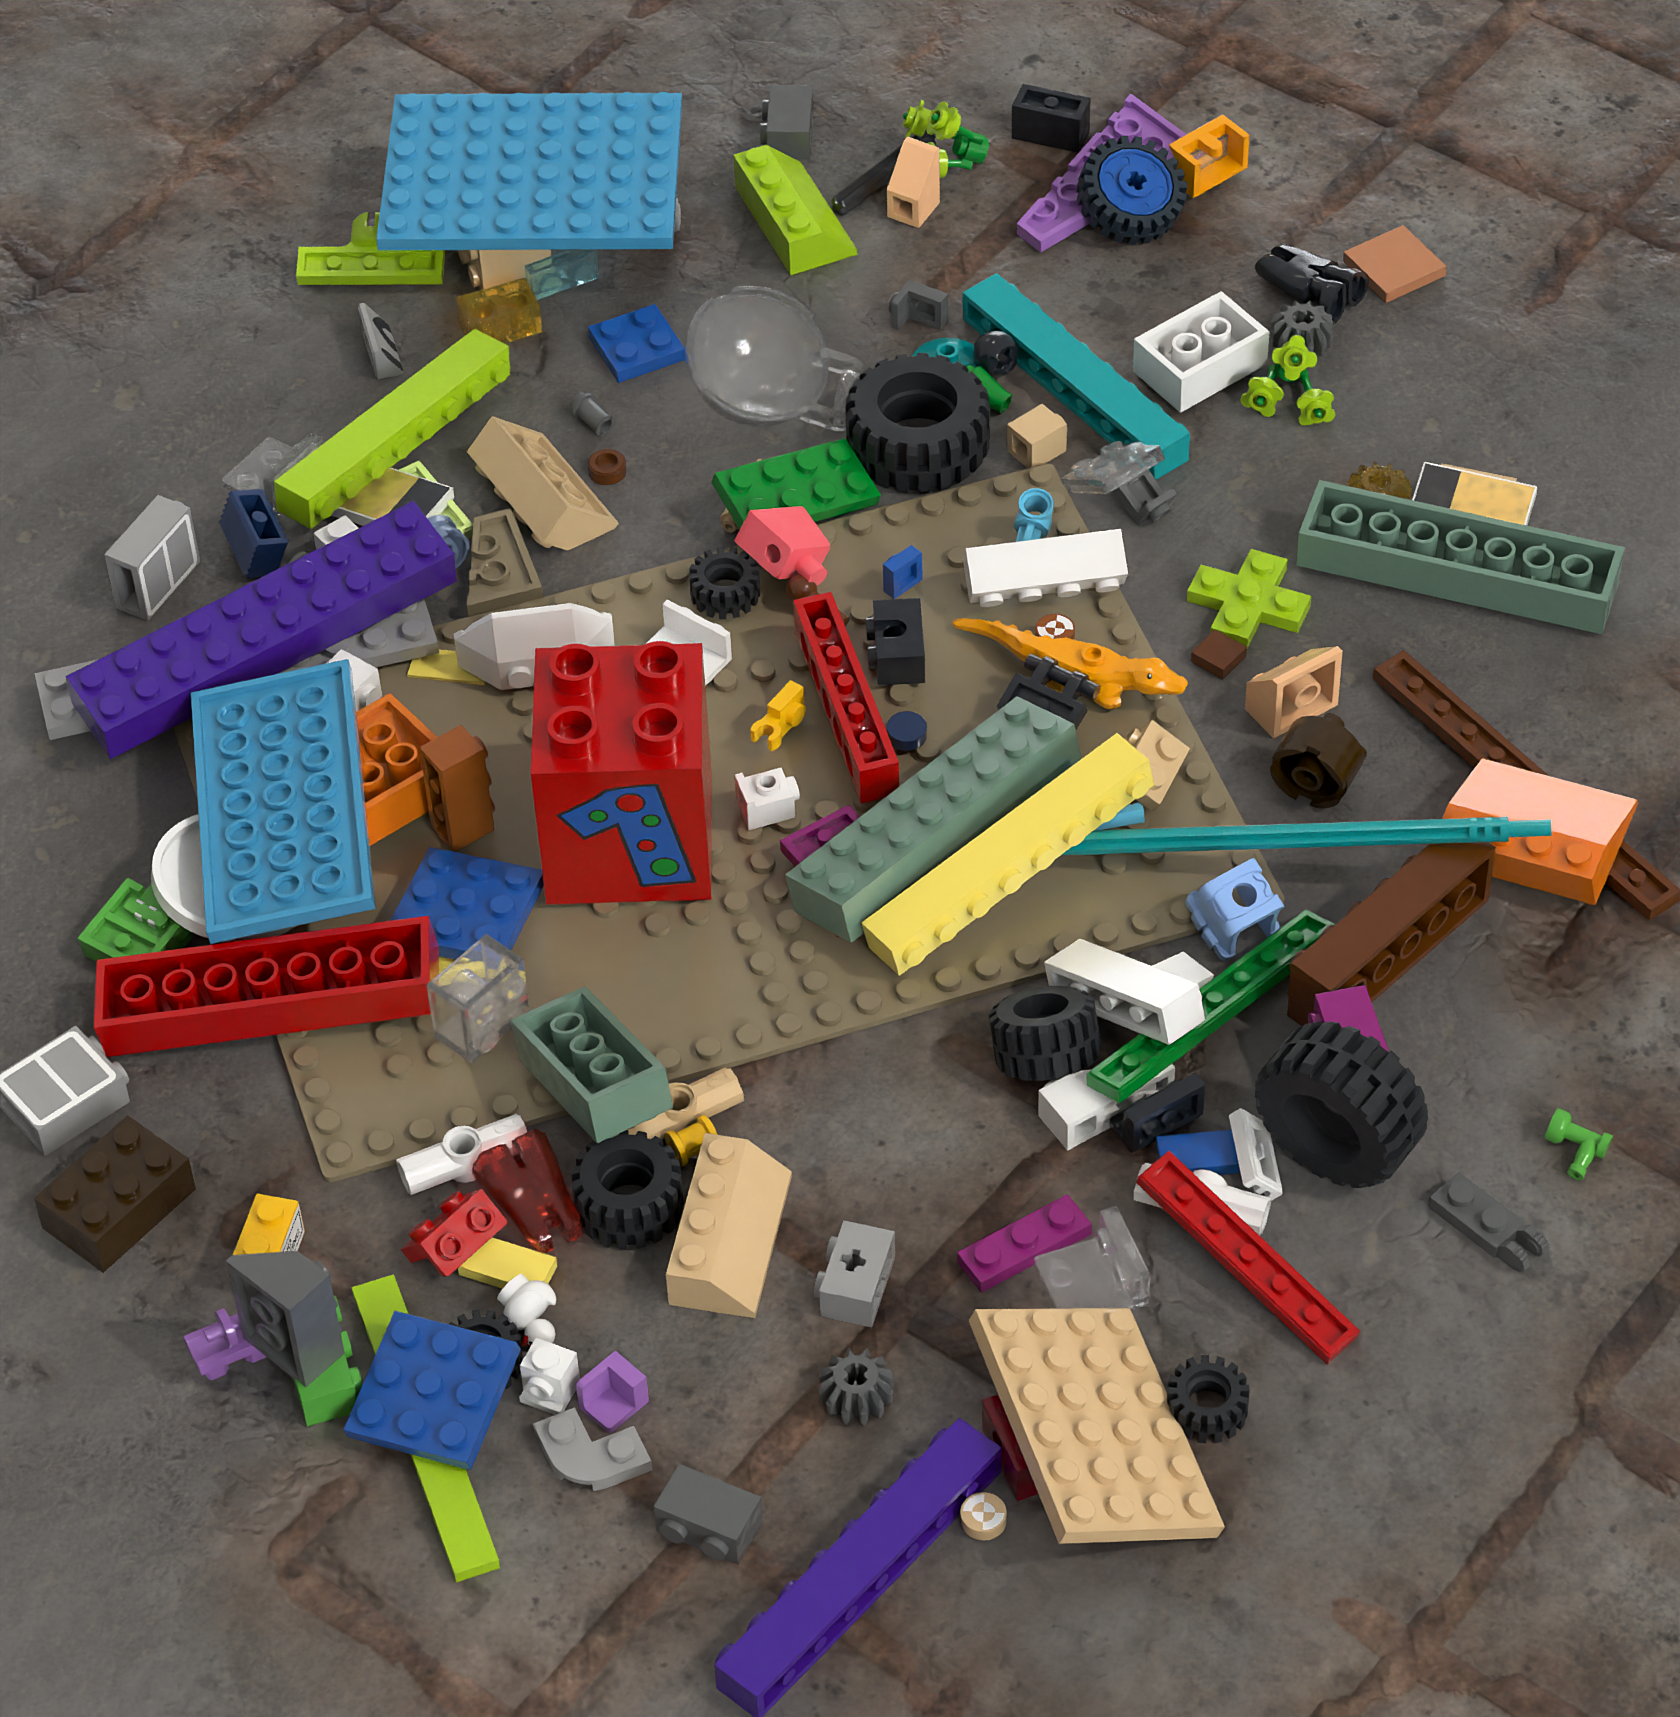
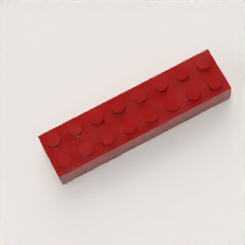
[94,916,440,1057]

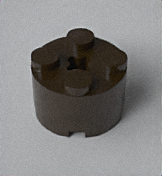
[1270,713,1367,808]

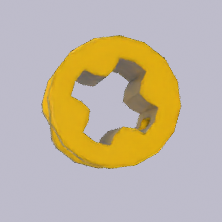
[664,1115,718,1168]

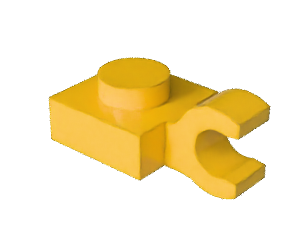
[750,680,806,751]

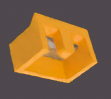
[1169,115,1250,198]

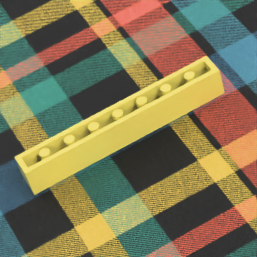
[861,733,1154,976]

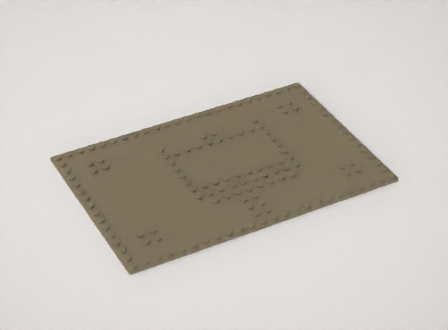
[173,464,1285,1183]

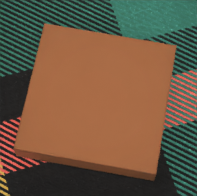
[1343,225,1447,303]

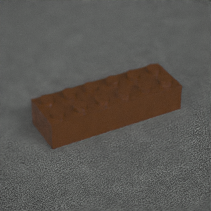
[1287,842,1496,1026]

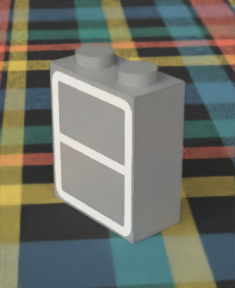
[104,495,201,621]
[0,1026,130,1156]

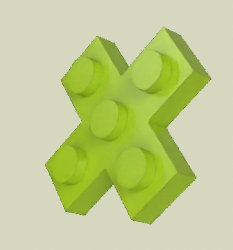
[1187,549,1312,649]

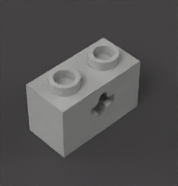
[814,1220,895,1328]

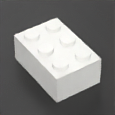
[1133,291,1269,413]

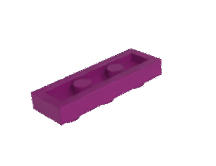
[957,1194,1092,1293]

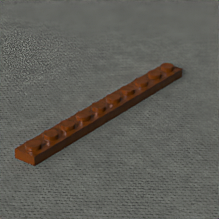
[1373,650,1680,921]

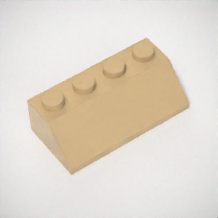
[467,416,619,551]
[666,1133,792,1318]

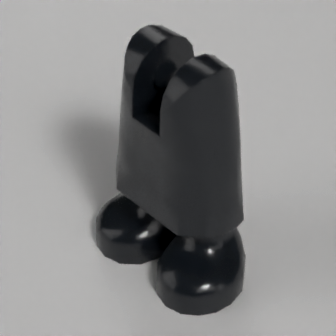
[1255,243,1368,324]

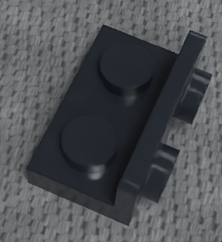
[1109,1073,1206,1153]

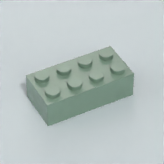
[510,986,673,1143]

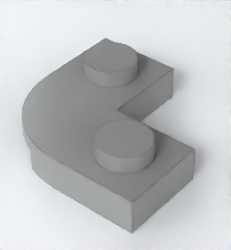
[533,1407,652,1491]

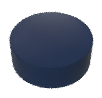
[887,711,927,751]

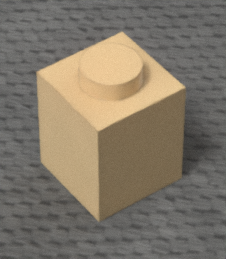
[1007,404,1067,468]

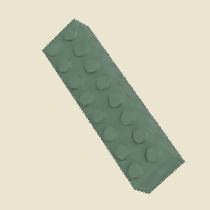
[1296,480,1625,634]
[785,696,1082,943]

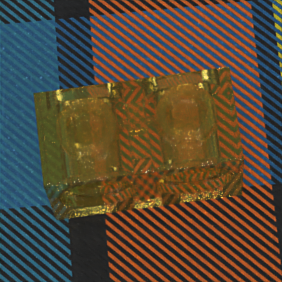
[455,277,542,343]

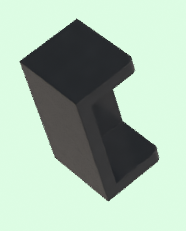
[1012,84,1091,153]

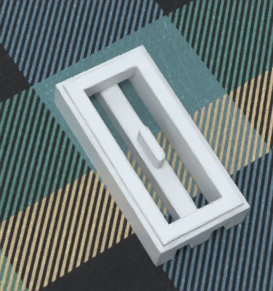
[1229,1108,1282,1201]

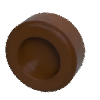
[588,449,626,485]

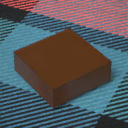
[1191,630,1247,679]

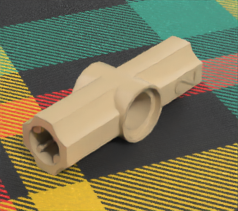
[616,1067,744,1139]

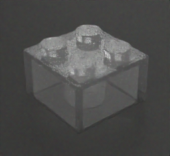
[427,934,530,1063]

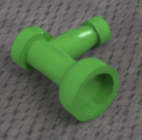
[1545,1107,1613,1180]

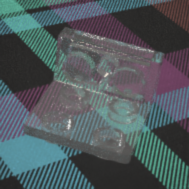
[222,432,324,516]
[1034,1206,1150,1310]

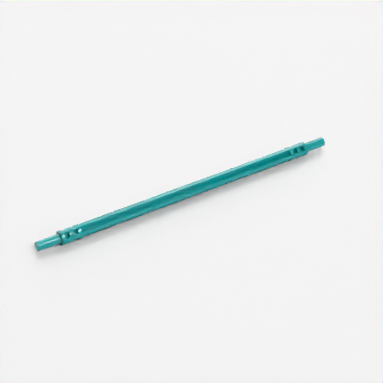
[1062,816,1552,855]

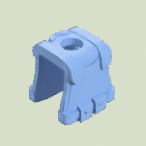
[1185,858,1285,961]

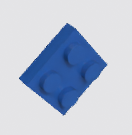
[588,304,686,383]

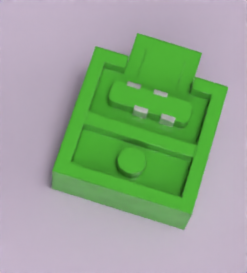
[77,878,195,962]

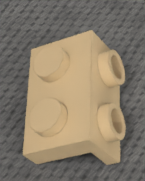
[1124,720,1190,811]

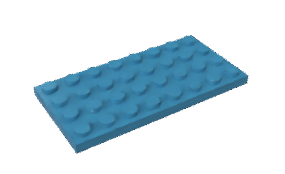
[191,659,376,944]

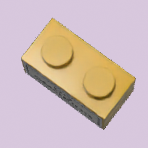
[233,1194,305,1255]

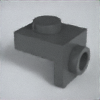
[889,280,948,330]
[1111,465,1178,525]

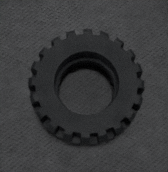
[845,353,990,494]
[1255,1021,1428,1188]

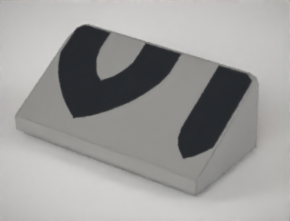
[358,303,403,380]

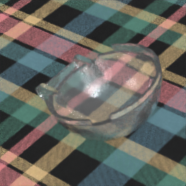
[685,286,863,431]

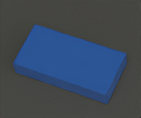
[1156,1130,1241,1175]

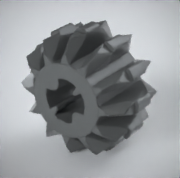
[1271,300,1334,357]
[818,1347,894,1427]

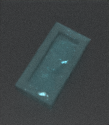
[525,249,600,301]

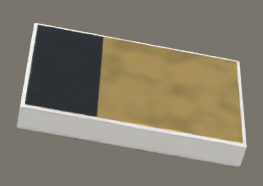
[1412,462,1537,526]
[331,468,454,526]

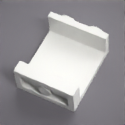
[646,600,732,686]

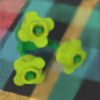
[902,100,989,178]
[1240,335,1336,426]

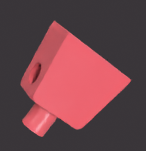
[734,506,830,585]

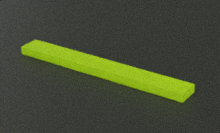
[351,1274,500,1583]

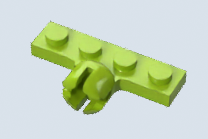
[296,212,445,285]

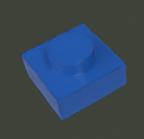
[883,545,923,599]

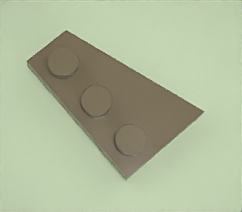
[467,508,543,616]

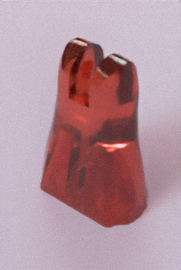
[471,1129,582,1254]

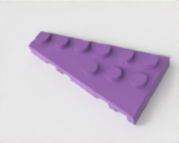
[1017,94,1202,253]

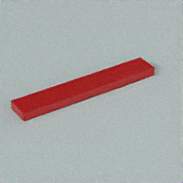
[1136,1151,1360,1365]

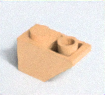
[887,137,940,228]

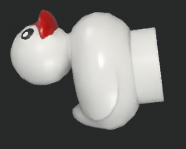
[497,1274,556,1347]

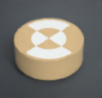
[961,1492,1007,1540]

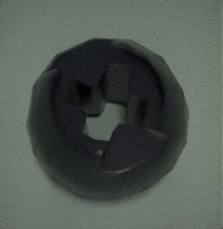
[972,330,1019,378]

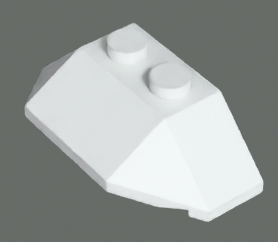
[454,603,615,690]

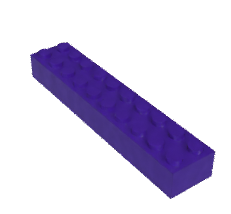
[65,501,457,759]

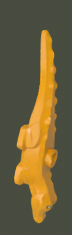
[952,618,1188,709]

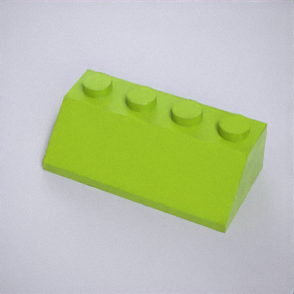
[733,145,857,275]

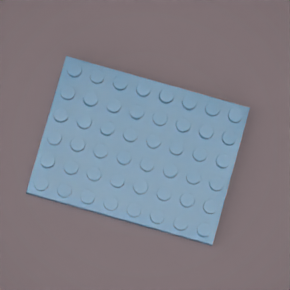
[376,92,682,250]

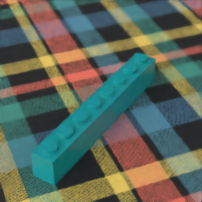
[962,273,1190,480]

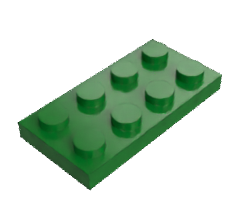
[711,438,881,530]

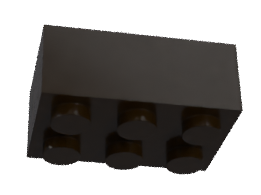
[34,1115,196,1273]

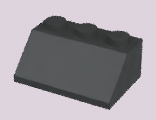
[226,1251,345,1387]

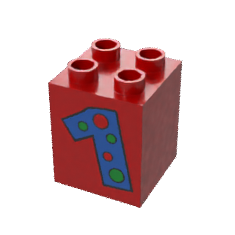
[531,641,712,905]

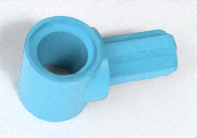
[1014,488,1054,542]

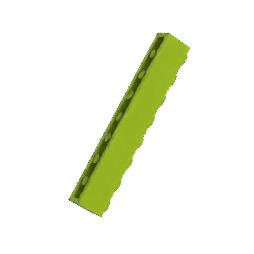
[274,329,510,529]

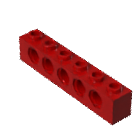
[793,592,900,803]

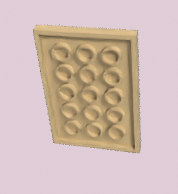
[969,1308,1225,1544]

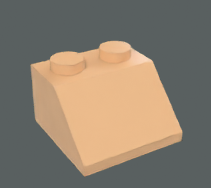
[1245,646,1343,739]

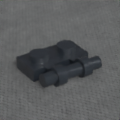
[997,654,1101,730]

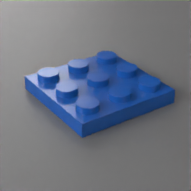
[390,847,544,969]
[344,1311,521,1470]

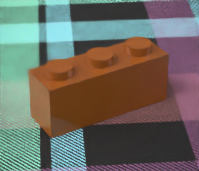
[419,725,495,852]

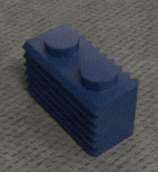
[219,489,289,578]

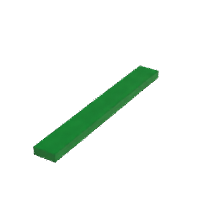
[1086,909,1335,1104]

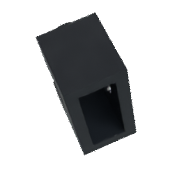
[866,598,925,685]

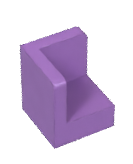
[576,1351,649,1433]

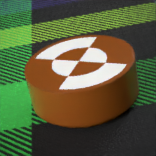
[1035,614,1075,640]

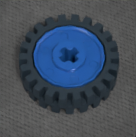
[1076,136,1187,245]

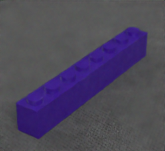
[714,1418,1002,1717]

